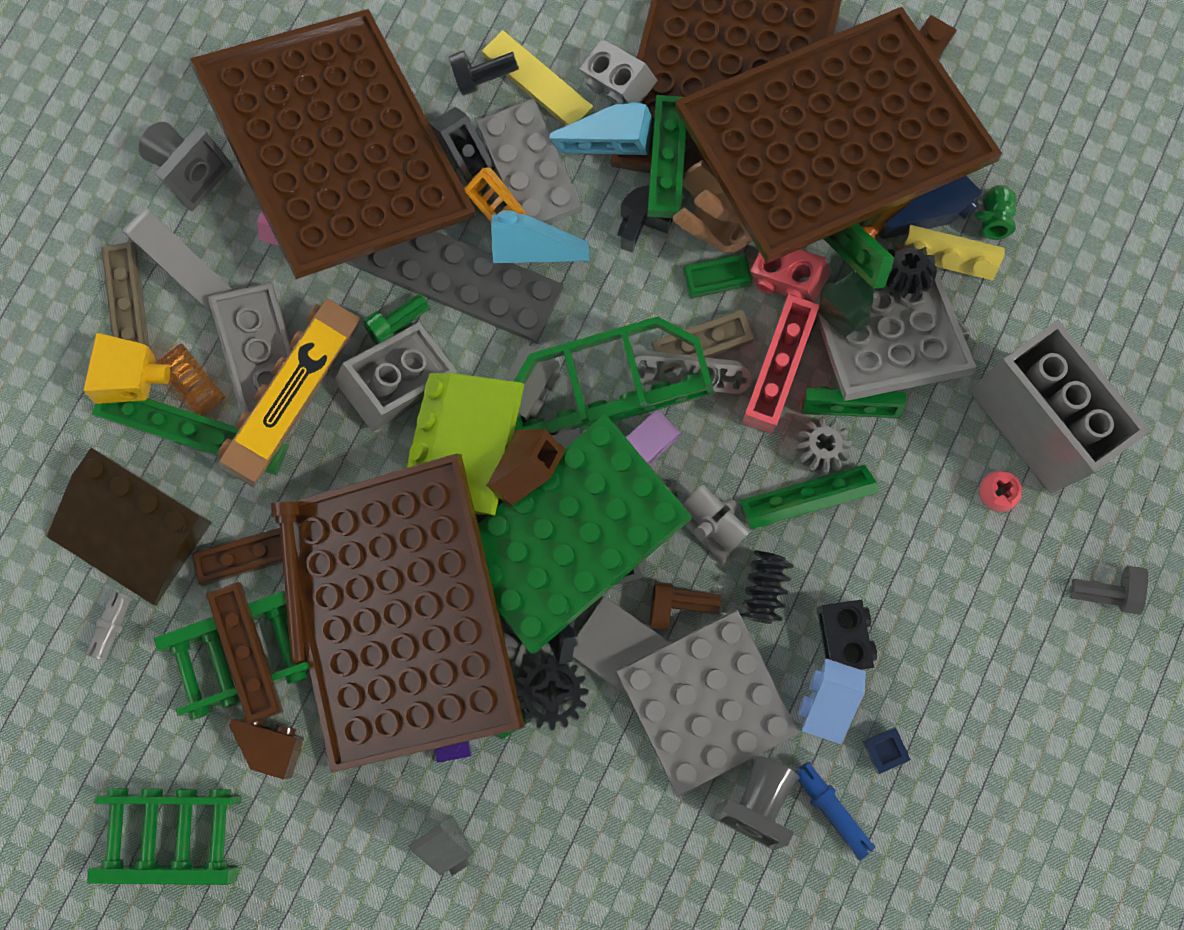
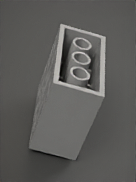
[968,319,1150,494]

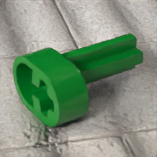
[363,293,430,345]

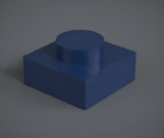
[862,728,911,774]

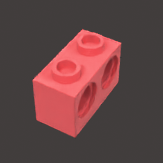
[750,249,831,303]

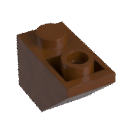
[486,429,565,506]
[229,715,304,779]

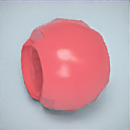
[979,471,1022,512]

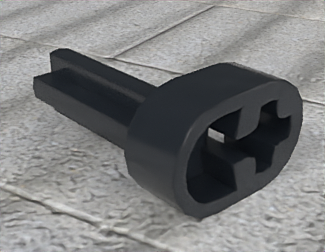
[449,50,519,96]

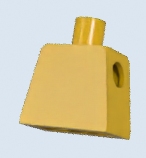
[83,333,170,404]

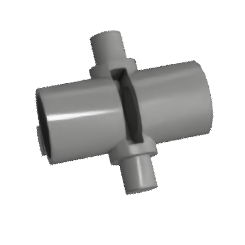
[683,484,751,562]

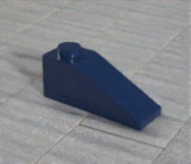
[879,175,983,239]

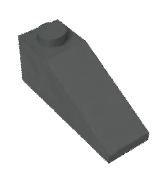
[408,817,474,876]

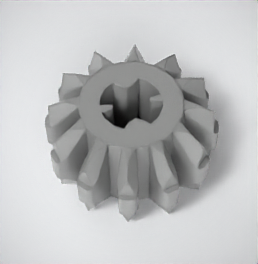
[795,417,852,474]

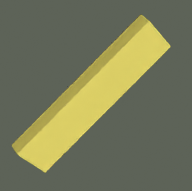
[482,30,594,126]

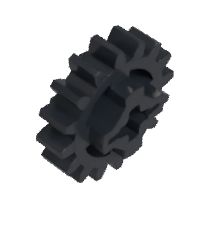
[516,655,589,731]

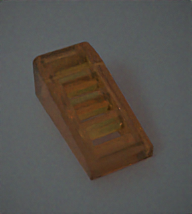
[156,344,226,416]

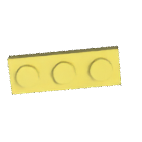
[902,225,1005,281]

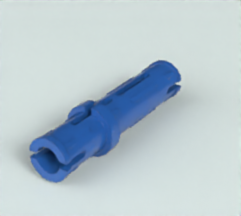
[795,761,876,860]

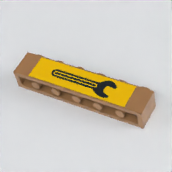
[217,298,360,488]

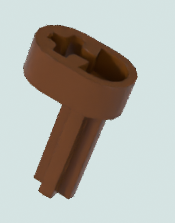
[649,581,722,630]

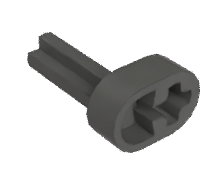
[1069,565,1148,615]

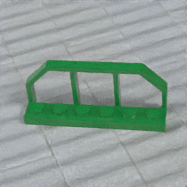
[514,316,715,436]

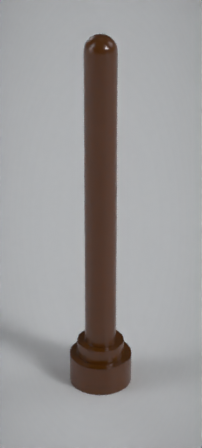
[270,501,305,665]

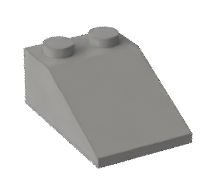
[334,322,458,432]

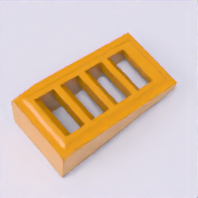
[464,168,528,222]

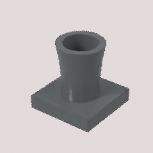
[139,122,233,211]
[712,756,800,850]

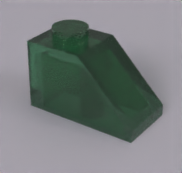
[818,271,874,338]

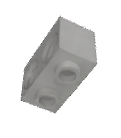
[579,39,658,104]

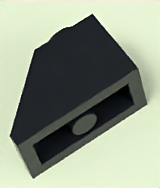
[429,107,496,184]

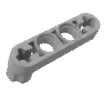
[623,345,752,394]

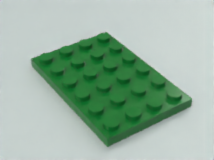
[478,414,693,654]

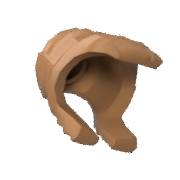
[672,160,752,253]

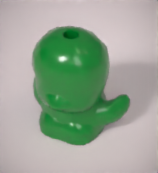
[975,185,1017,240]

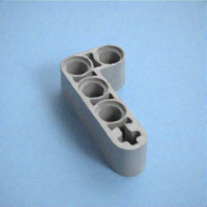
[122,208,234,314]

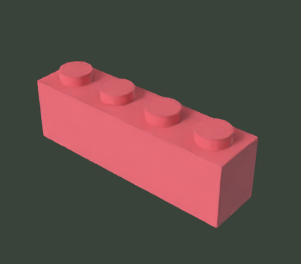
[741,294,820,434]

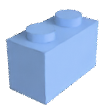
[798,659,866,745]

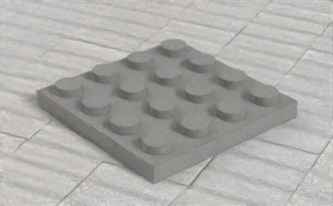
[815,269,977,401]
[616,610,799,796]

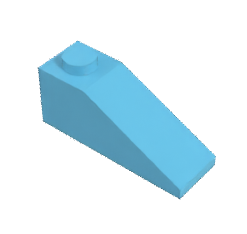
[549,102,654,155]
[491,211,590,263]

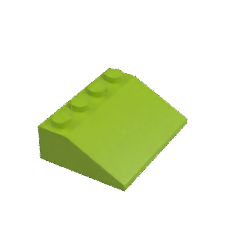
[407,373,525,515]

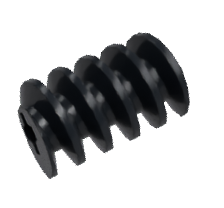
[740,550,794,624]

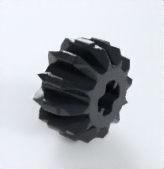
[885,243,937,299]

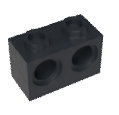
[817,600,877,670]

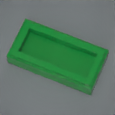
[683,253,753,299]

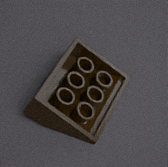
[46,448,212,606]

